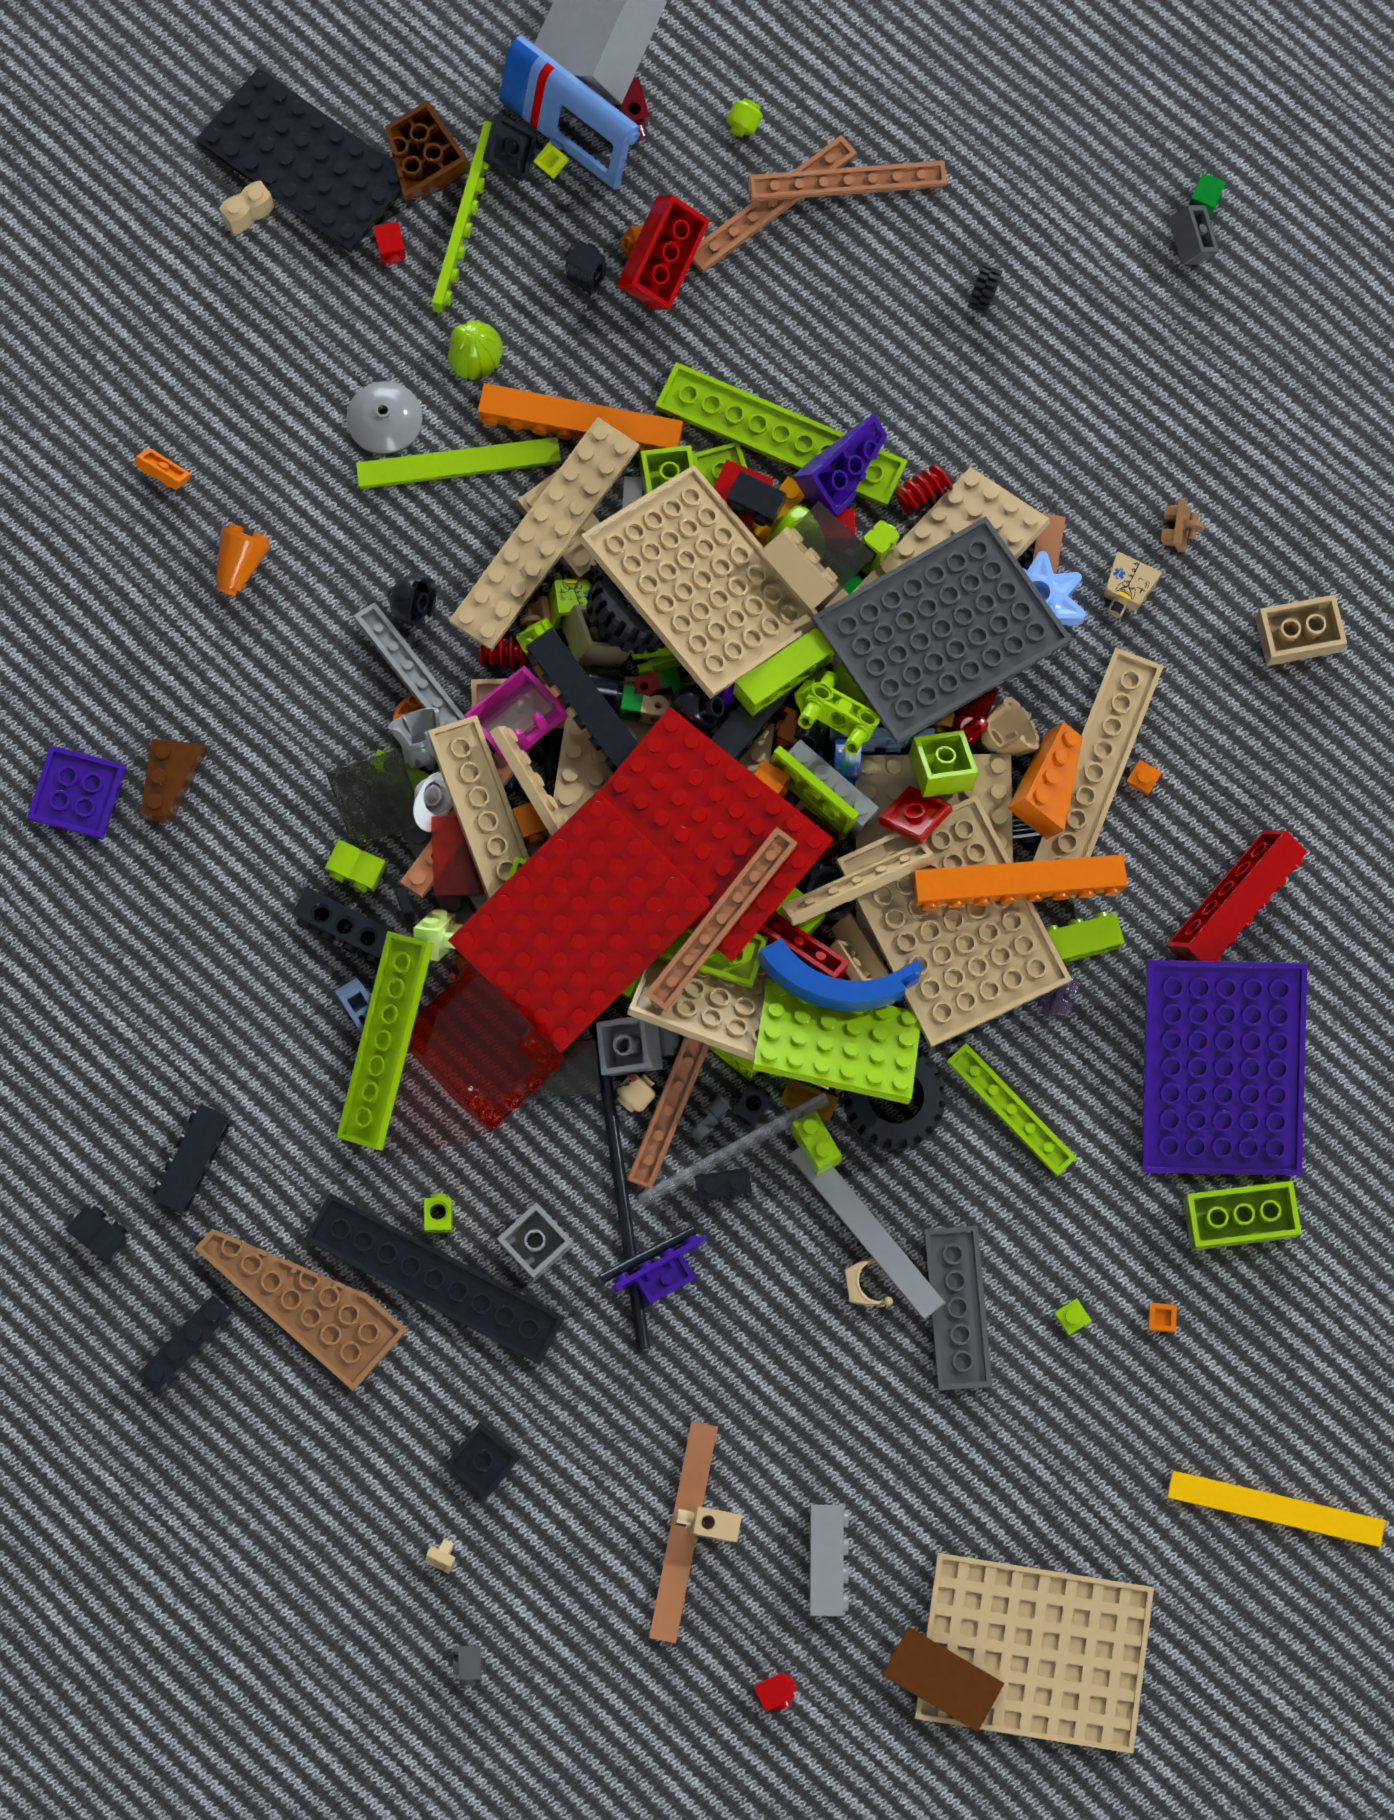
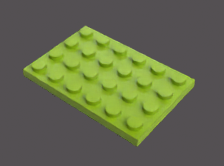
[752,978,921,1104]

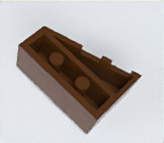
[140,738,208,824]

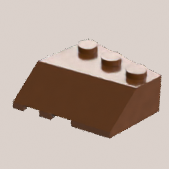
[385,101,469,200]

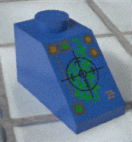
[830,739,862,785]

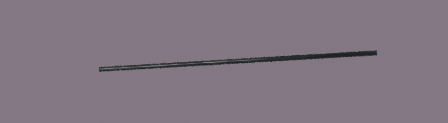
[531,586,650,1350]

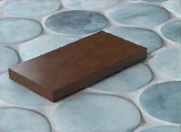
[882,1627,1005,1732]

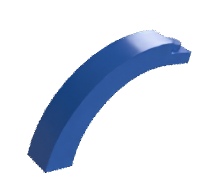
[757,938,923,1011]

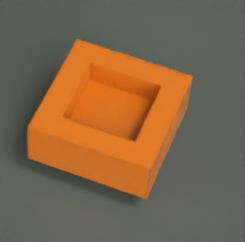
[1126,759,1162,796]
[1147,1303,1177,1333]

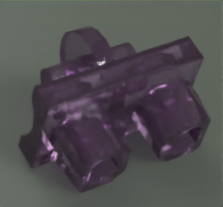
[1038,968,1081,1017]

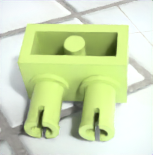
[414,909,463,961]

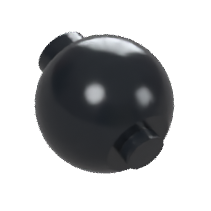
[669,683,724,734]

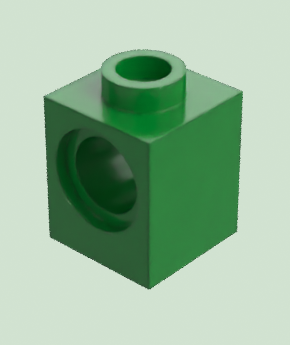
[1189,173,1226,218]

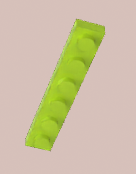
[946,1043,1077,1177]

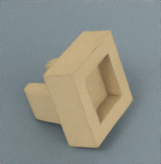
[425,1539,456,1574]

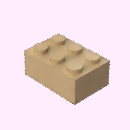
[760,527,839,610]
[1255,595,1347,666]

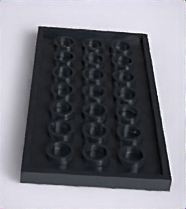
[196,67,403,253]

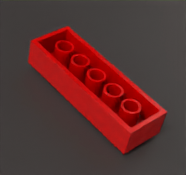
[1166,830,1307,961]

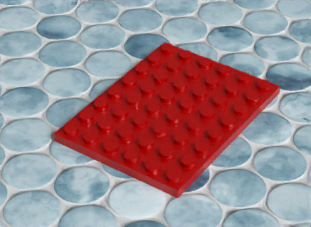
[600,707,834,963]
[448,790,712,1053]

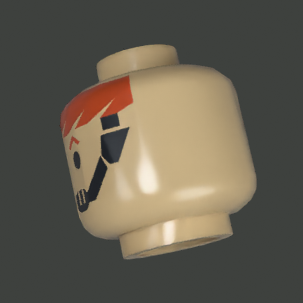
[617,1073,656,1113]

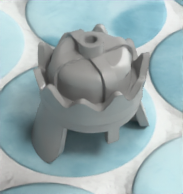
[388,707,440,769]

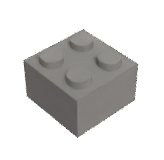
[596,1017,663,1077]
[497,1202,574,1282]

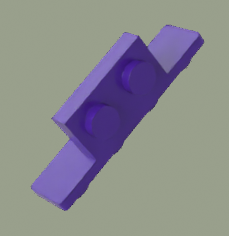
[610,1235,707,1305]

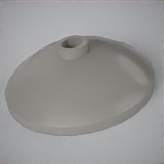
[346,381,423,455]

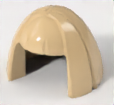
[981,697,1040,756]

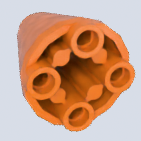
[216,523,271,597]

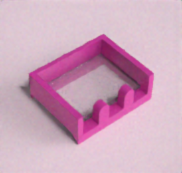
[464,666,568,765]

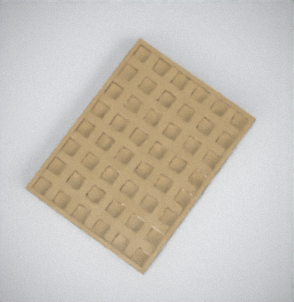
[914,1553,1154,1754]

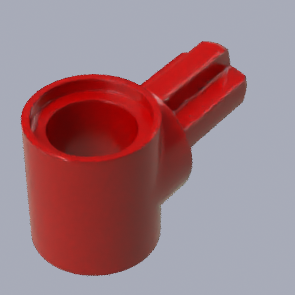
[953,716,989,747]

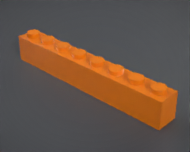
[478,383,683,454]
[911,855,1127,910]

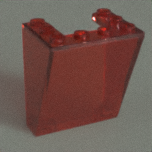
[408,953,566,1133]

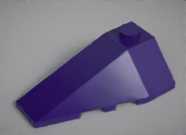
[793,414,887,516]

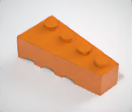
[1008,722,1083,840]

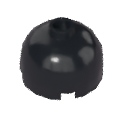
[388,575,437,628]

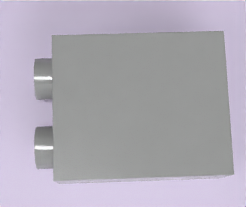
[534,0,667,107]

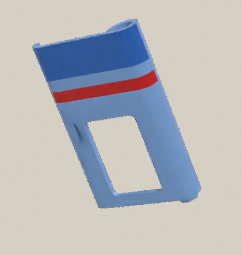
[499,35,640,190]

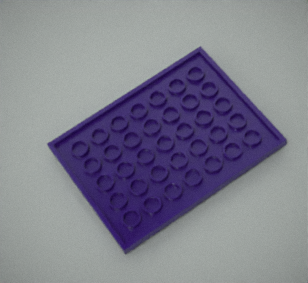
[1141,960,1307,1176]

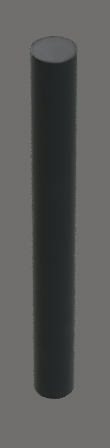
[598,1226,696,1284]

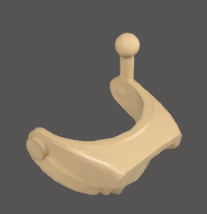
[844,1257,893,1308]

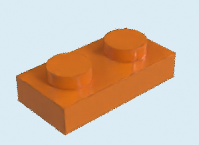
[134,448,191,490]

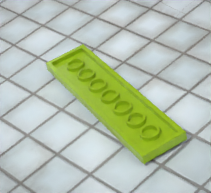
[337,931,434,1150]

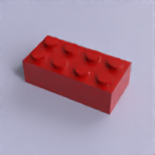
[616,194,710,310]

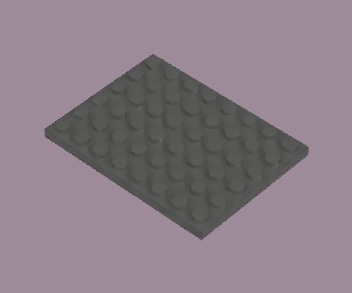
[812,516,1072,745]

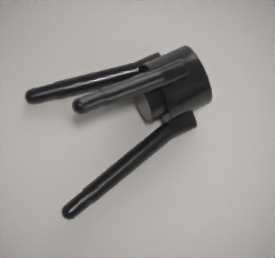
[794,707,830,749]

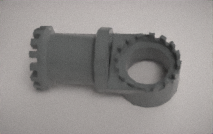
[689,1091,735,1144]

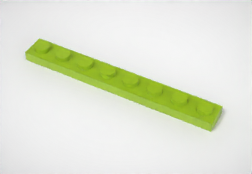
[432,121,492,314]

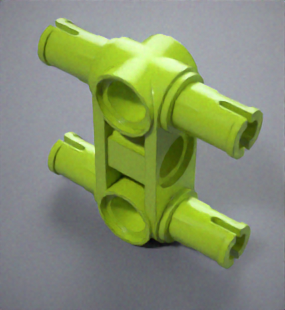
[797,671,880,755]

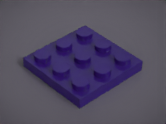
[27,745,126,840]

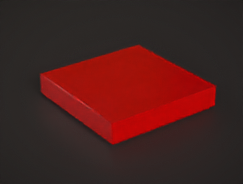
[878,785,952,844]

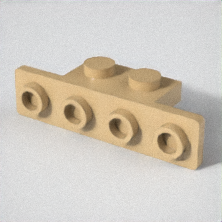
[830,913,895,1006]

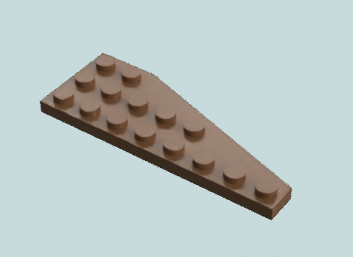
[194,1229,408,1391]

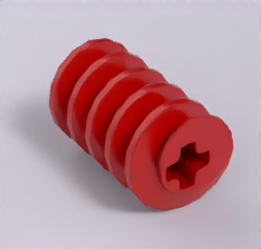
[895,464,953,516]
[480,636,532,670]

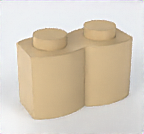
[219,181,274,234]

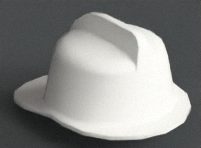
[413,772,453,832]

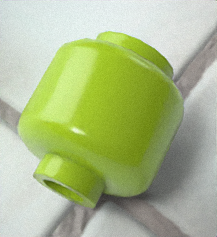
[726,98,763,138]

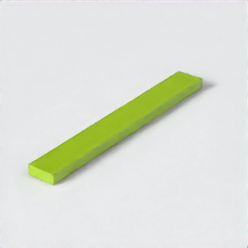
[356,437,561,489]

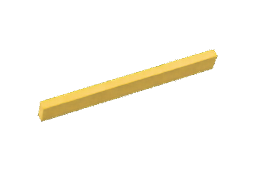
[1167,1471,1385,1547]

